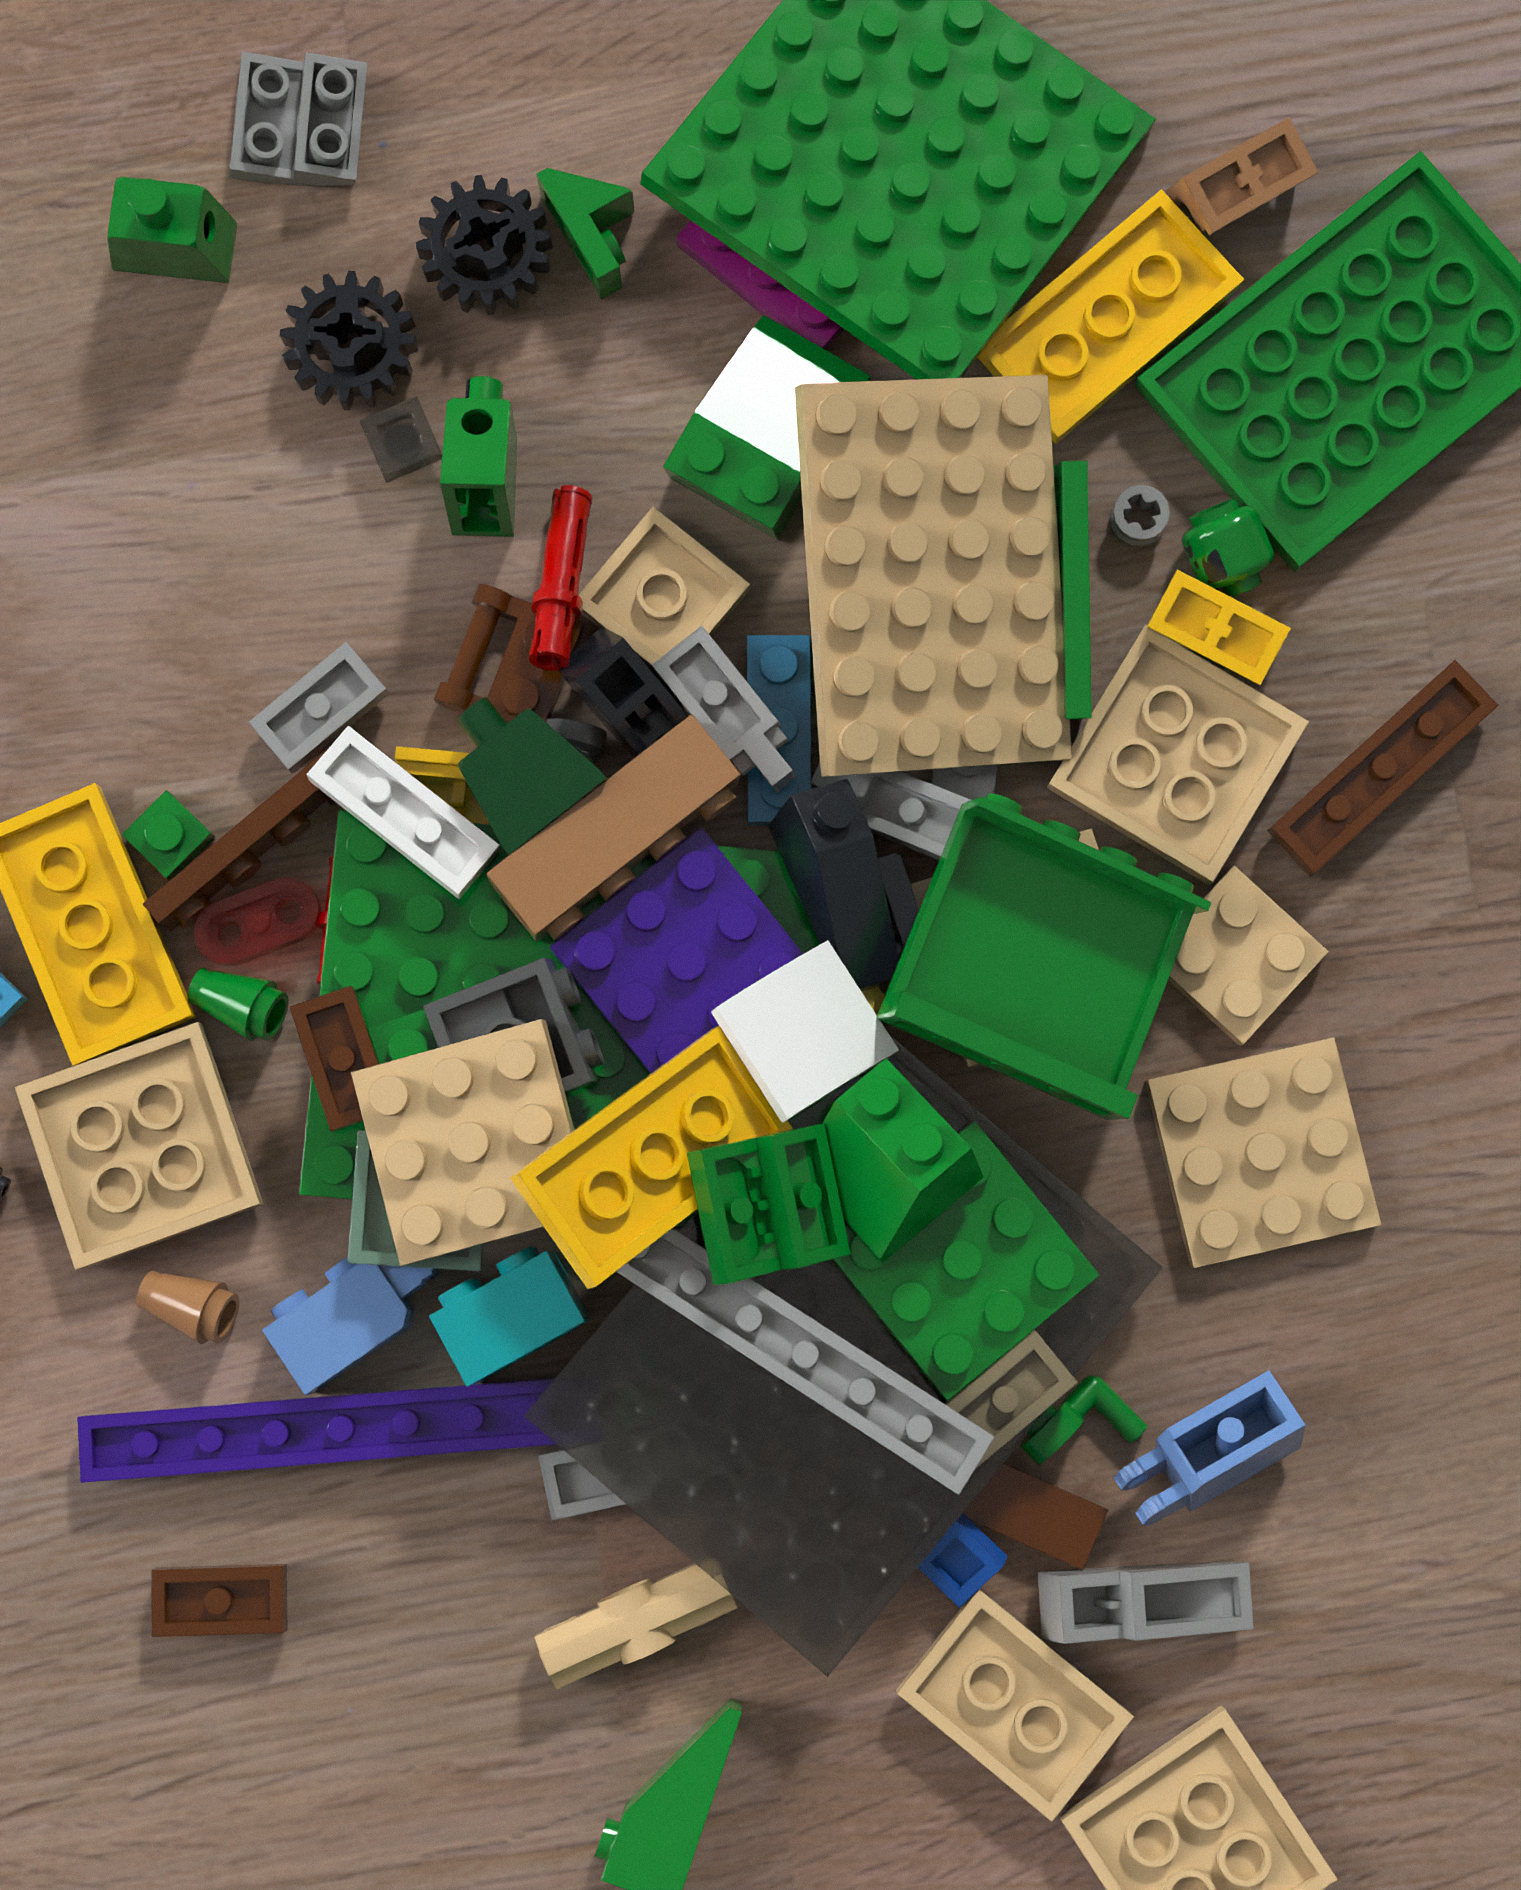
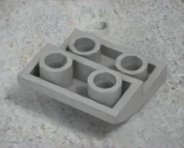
[229,51,367,186]

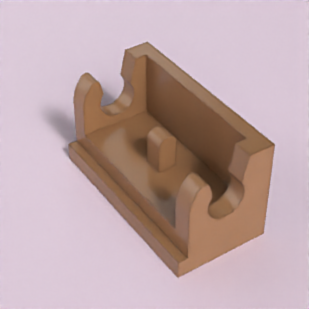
[1165,117,1319,235]

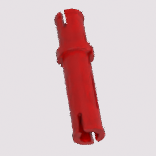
[528,485,593,671]

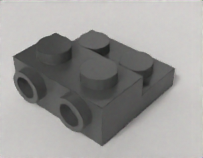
[423,958,604,1094]

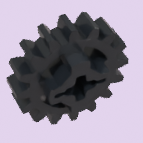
[416,175,553,315]
[279,271,418,411]

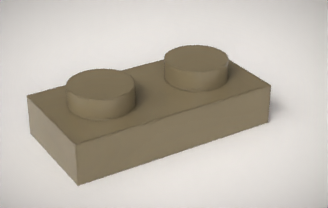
[944,1330,1078,1468]

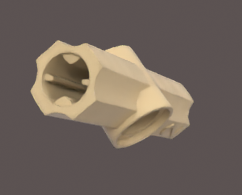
[534,1554,738,1689]

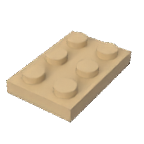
[896,1589,1134,1822]

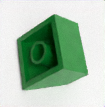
[822,1058,984,1263]

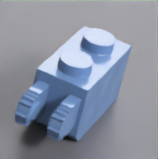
[262,1257,439,1395]
[1114,1370,1306,1526]

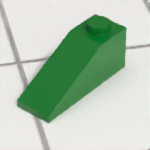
[594,1699,742,1890]

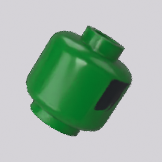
[1181,499,1274,597]

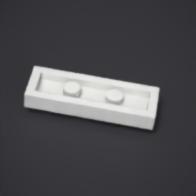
[306,726,500,899]

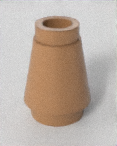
[136,1271,239,1344]

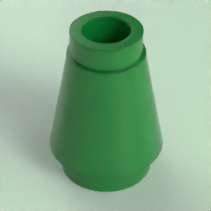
[188,967,289,1041]

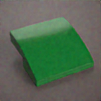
[687,1123,851,1285]

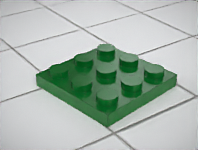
[832,1121,1099,1401]

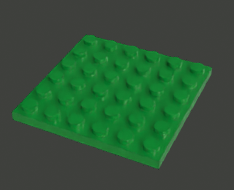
[640,0,1156,380]

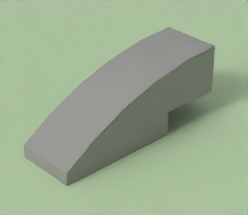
[1038,1562,1254,1644]

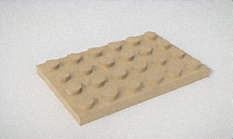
[794,375,1072,777]

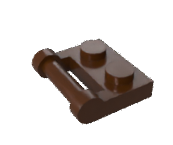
[434,584,585,723]

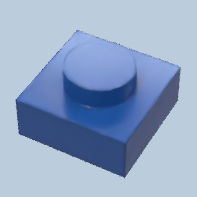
[912,1511,1007,1608]

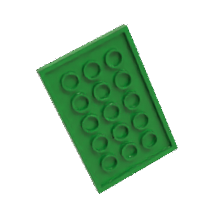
[1134,151,1521,573]

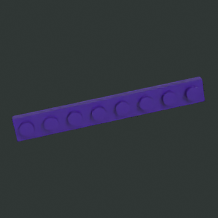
[77,1374,604,1483]

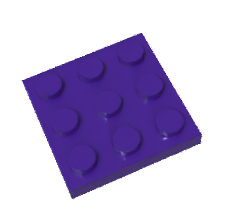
[550,827,803,1074]

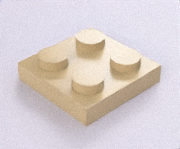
[578,507,750,676]
[1168,865,1329,1046]

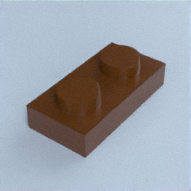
[289,986,379,1132]
[151,1564,288,1637]

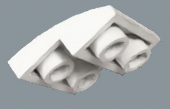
[711,940,899,1123]

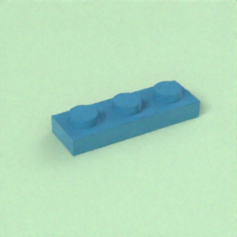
[747,635,811,826]

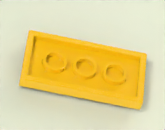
[978,189,1245,444]
[0,783,196,1066]
[510,1026,793,1289]

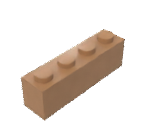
[487,714,741,942]

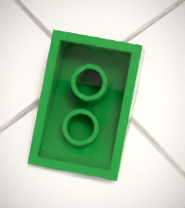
[663,315,871,540]

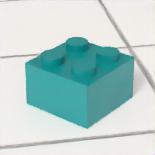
[429,1246,592,1387]

